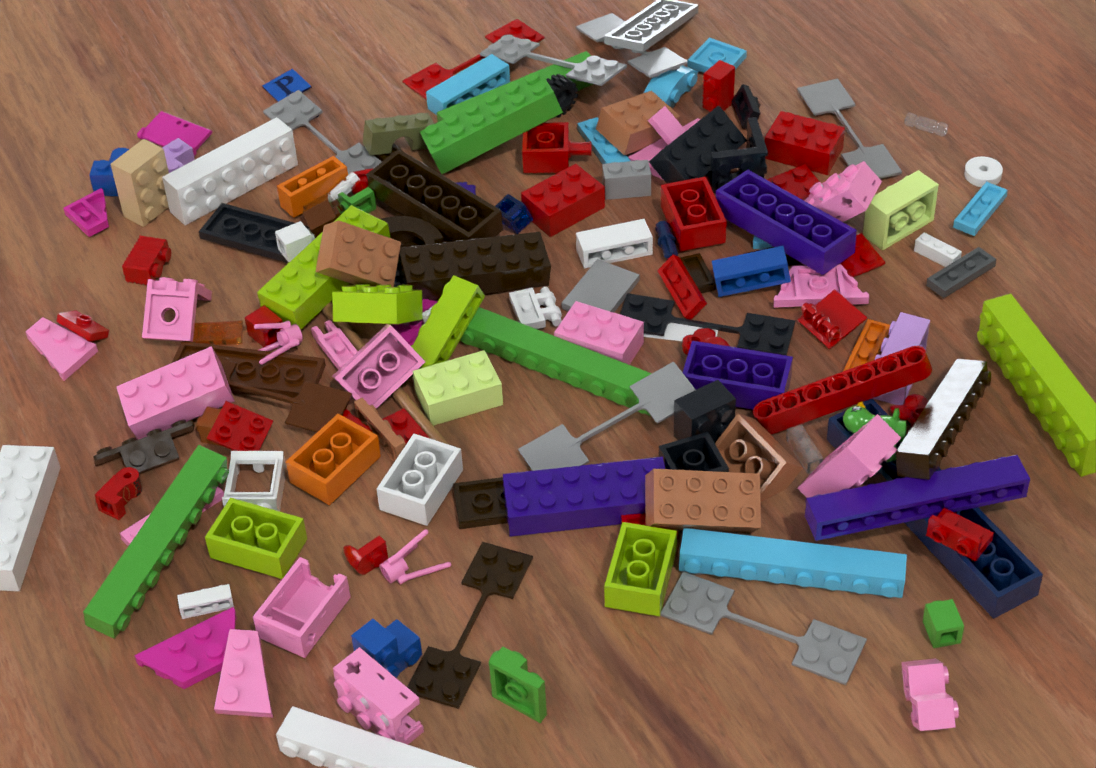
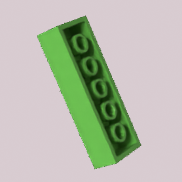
[420,70,563,174]

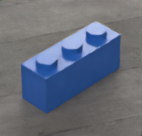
[712,246,791,297]

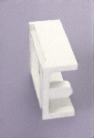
[222,451,287,511]

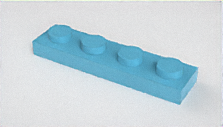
[577,117,630,164]

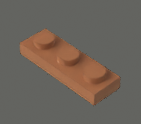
[354,397,406,462]

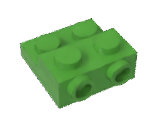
[489,647,547,723]

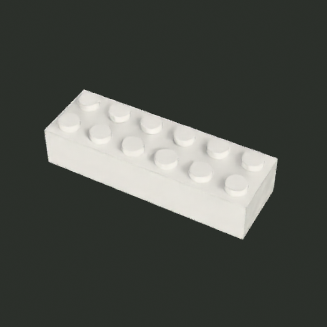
[162,117,298,225]
[0,445,60,591]

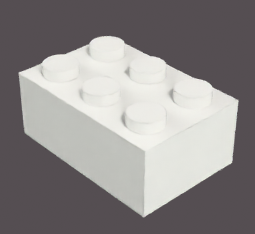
[377,434,463,526]

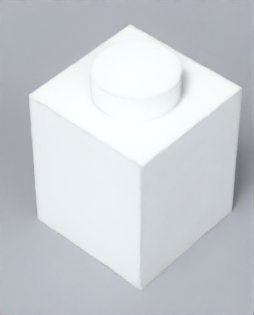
[275,221,315,262]

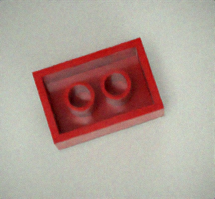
[764,111,845,175]
[521,164,605,237]
[661,177,727,251]

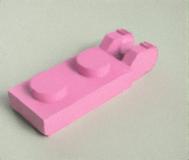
[311,320,358,370]

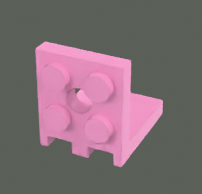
[142,277,212,342]

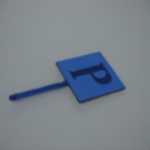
[262,69,319,118]

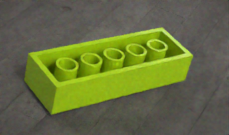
[257,205,391,330]

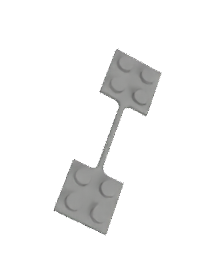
[576,13,688,78]
[480,35,627,86]
[797,79,902,179]
[263,90,381,175]
[518,362,696,471]
[660,571,867,685]

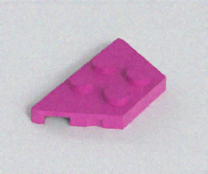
[134,607,237,689]

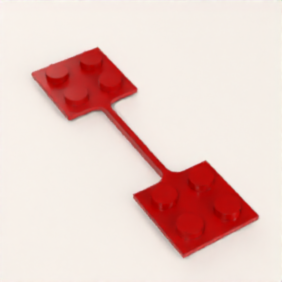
[402,19,545,100]
[766,164,885,277]

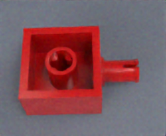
[522,122,592,173]

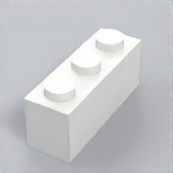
[576,219,653,269]

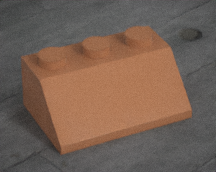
[715,413,803,502]

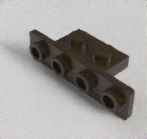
[93,420,195,474]

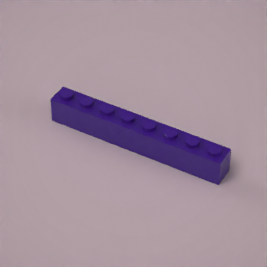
[805,455,1030,541]

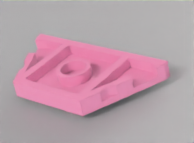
[773,264,869,307]

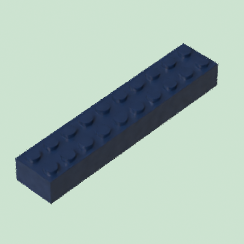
[827,399,1043,619]

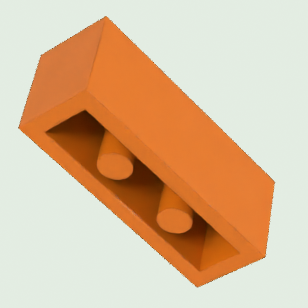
[277,156,348,218]

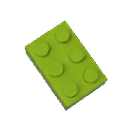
[332,284,423,324]
[205,497,307,579]
[604,522,677,616]

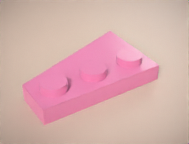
[214,629,273,718]

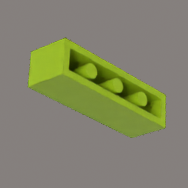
[411,275,485,369]

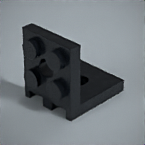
[710,117,768,194]

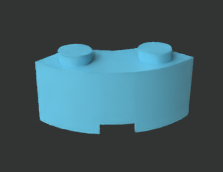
[644,65,698,108]

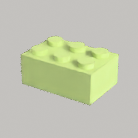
[863,170,939,251]
[412,350,503,426]

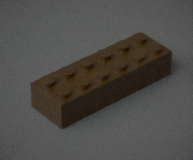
[367,149,503,242]
[398,232,551,300]

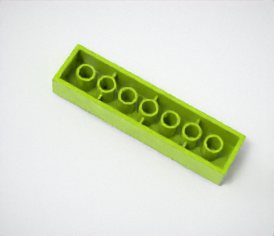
[977,293,1096,477]

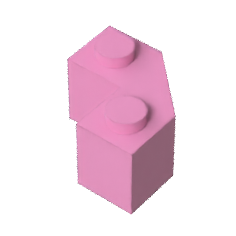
[901,659,959,731]

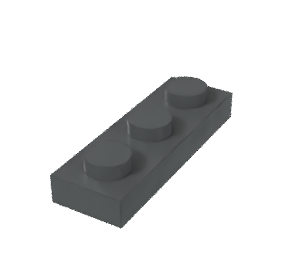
[926,247,996,298]

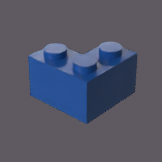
[351,618,422,679]

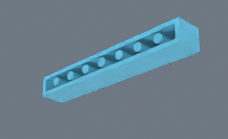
[679,528,907,598]

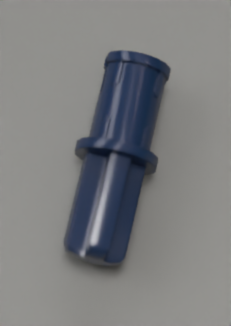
[655,221,678,260]

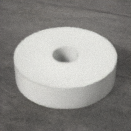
[964,156,1003,187]

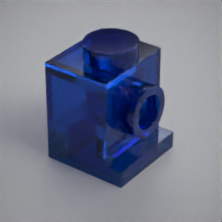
[495,194,533,234]

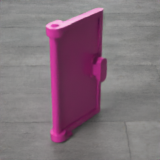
[137,111,212,156]

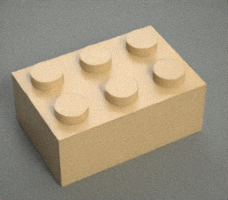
[111,139,169,227]

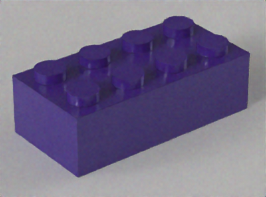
[682,341,793,409]

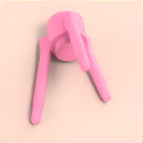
[254,321,303,365]
[379,529,451,585]

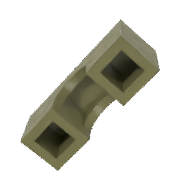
[362,113,435,156]

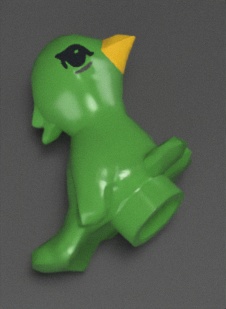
[843,402,907,462]

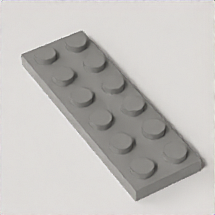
[604,0,699,53]

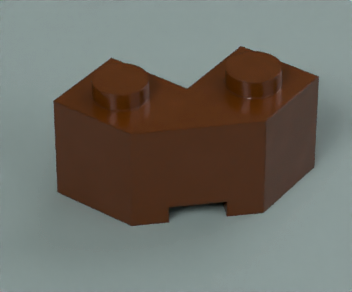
[303,193,344,237]

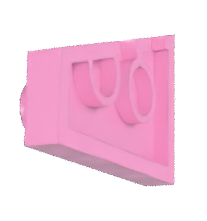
[26,317,98,381]

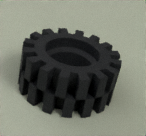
[546,74,578,118]

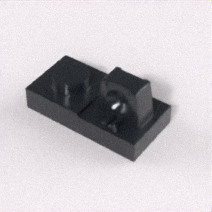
[732,84,761,129]

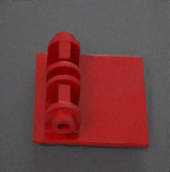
[797,289,867,350]
[207,401,273,451]

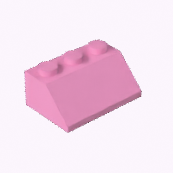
[332,324,425,409]

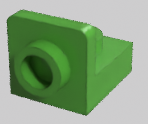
[338,187,376,213]

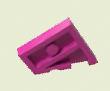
[63,188,109,237]

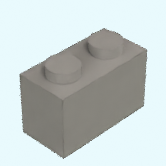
[602,160,651,200]

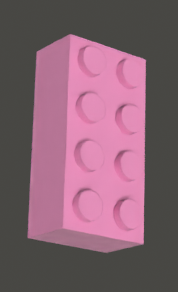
[116,346,234,440]
[797,414,901,498]

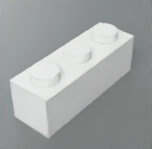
[914,233,962,267]
[177,584,234,619]

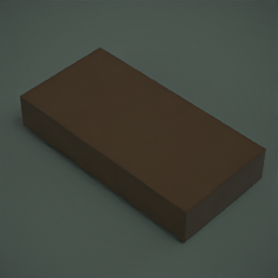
[680,253,716,294]

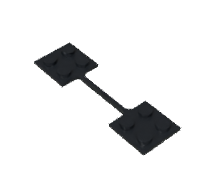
[620,293,796,356]

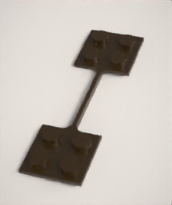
[407,542,533,709]

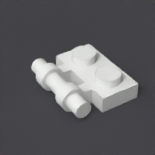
[509,287,562,329]

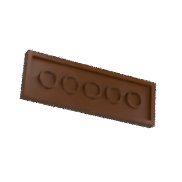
[172,341,326,398]

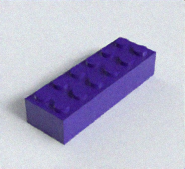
[716,170,857,275]
[503,457,665,537]

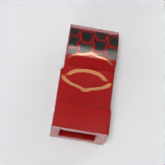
[95,467,142,520]

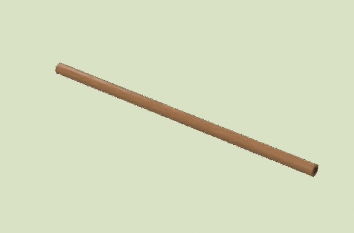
[322,302,449,445]

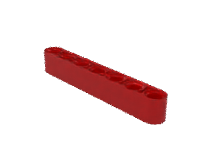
[753,346,932,434]

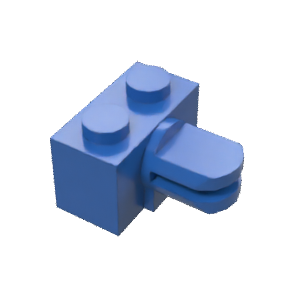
[89,147,129,196]

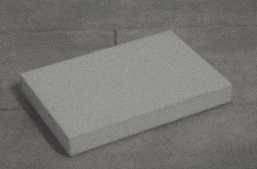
[562,259,640,313]

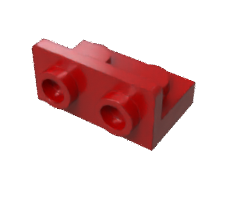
[926,508,994,561]

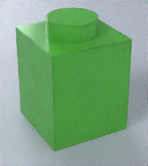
[922,599,964,648]

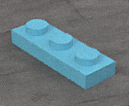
[953,182,1008,236]

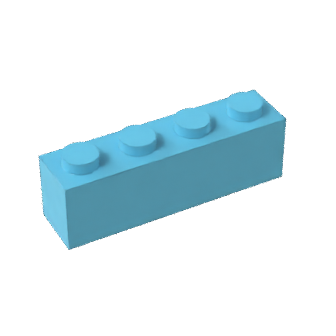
[426,54,510,115]

